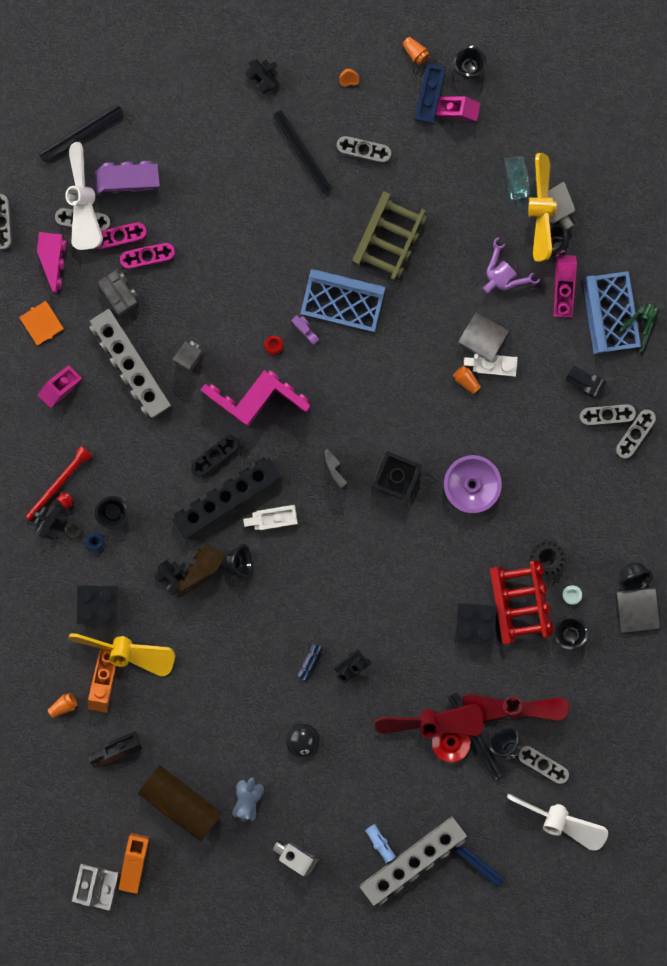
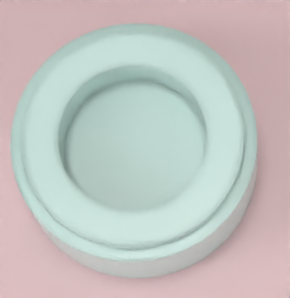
[562,585,582,605]

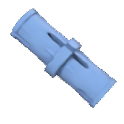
[365,824,396,863]

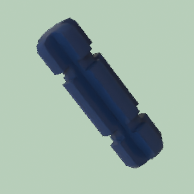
[298,644,322,681]

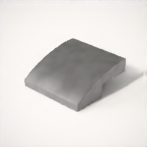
[458,312,509,362]
[325,449,347,489]
[617,587,660,633]
[72,864,121,911]

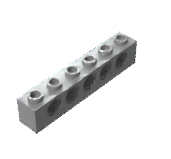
[89,309,172,419]
[360,816,467,906]

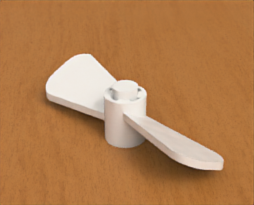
[66,142,103,250]
[507,794,608,850]

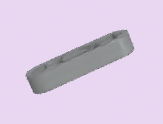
[337,136,391,163]
[0,194,12,250]
[55,208,111,231]
[579,404,636,426]
[616,410,656,459]
[518,746,569,784]

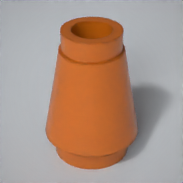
[402,37,430,65]
[453,365,481,394]
[48,693,77,718]

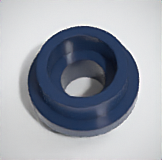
[85,532,105,551]

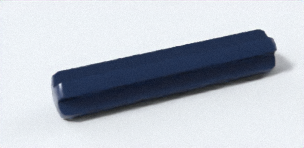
[455,844,504,887]

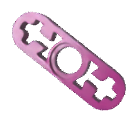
[97,222,147,250]
[120,243,175,269]

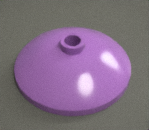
[444,455,502,513]

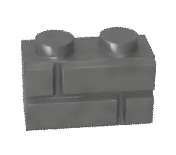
[97,270,139,316]

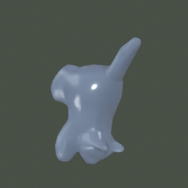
[232,777,264,822]

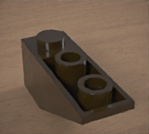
[176,544,226,598]

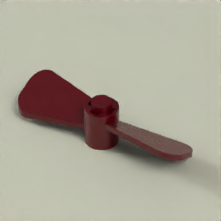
[462,694,569,722]
[375,704,484,738]

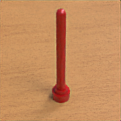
[26,446,93,521]

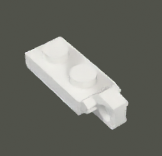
[463,354,518,377]
[243,505,298,530]

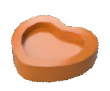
[339,69,359,87]

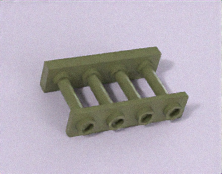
[352,191,427,281]

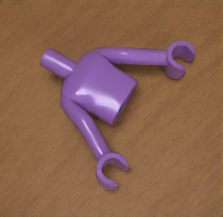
[482,238,540,294]

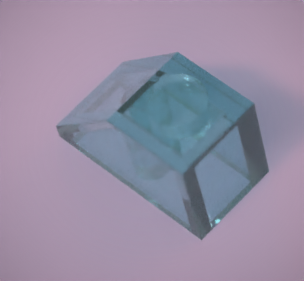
[504,156,530,199]

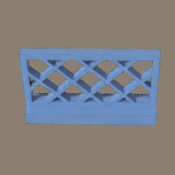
[300,269,386,332]
[582,271,641,354]

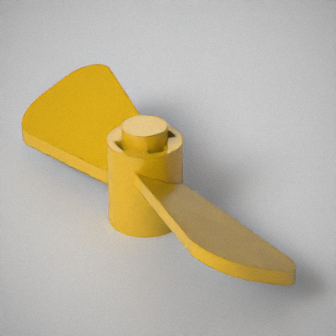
[528,153,557,261]
[68,634,175,676]

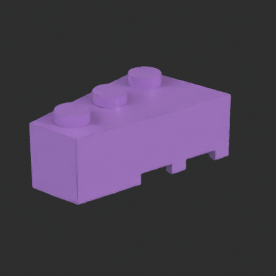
[93,161,160,196]

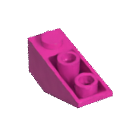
[37,232,67,294]
[553,255,577,317]

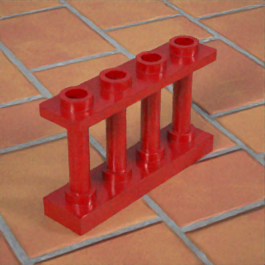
[490,560,553,644]

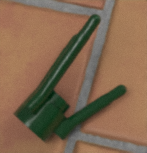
[619,304,660,353]

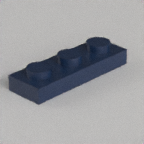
[414,63,446,124]

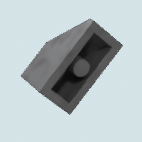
[173,341,203,372]

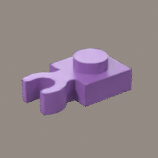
[291,315,319,345]

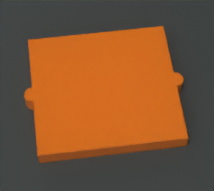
[19,301,64,346]

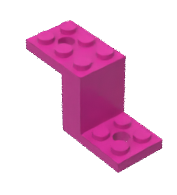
[201,370,311,427]

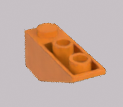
[88,648,116,713]
[118,833,150,894]

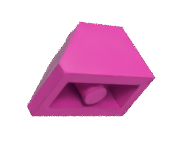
[435,97,480,121]
[37,365,82,408]

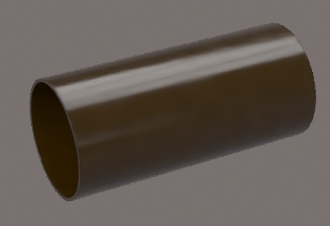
[138,765,222,842]

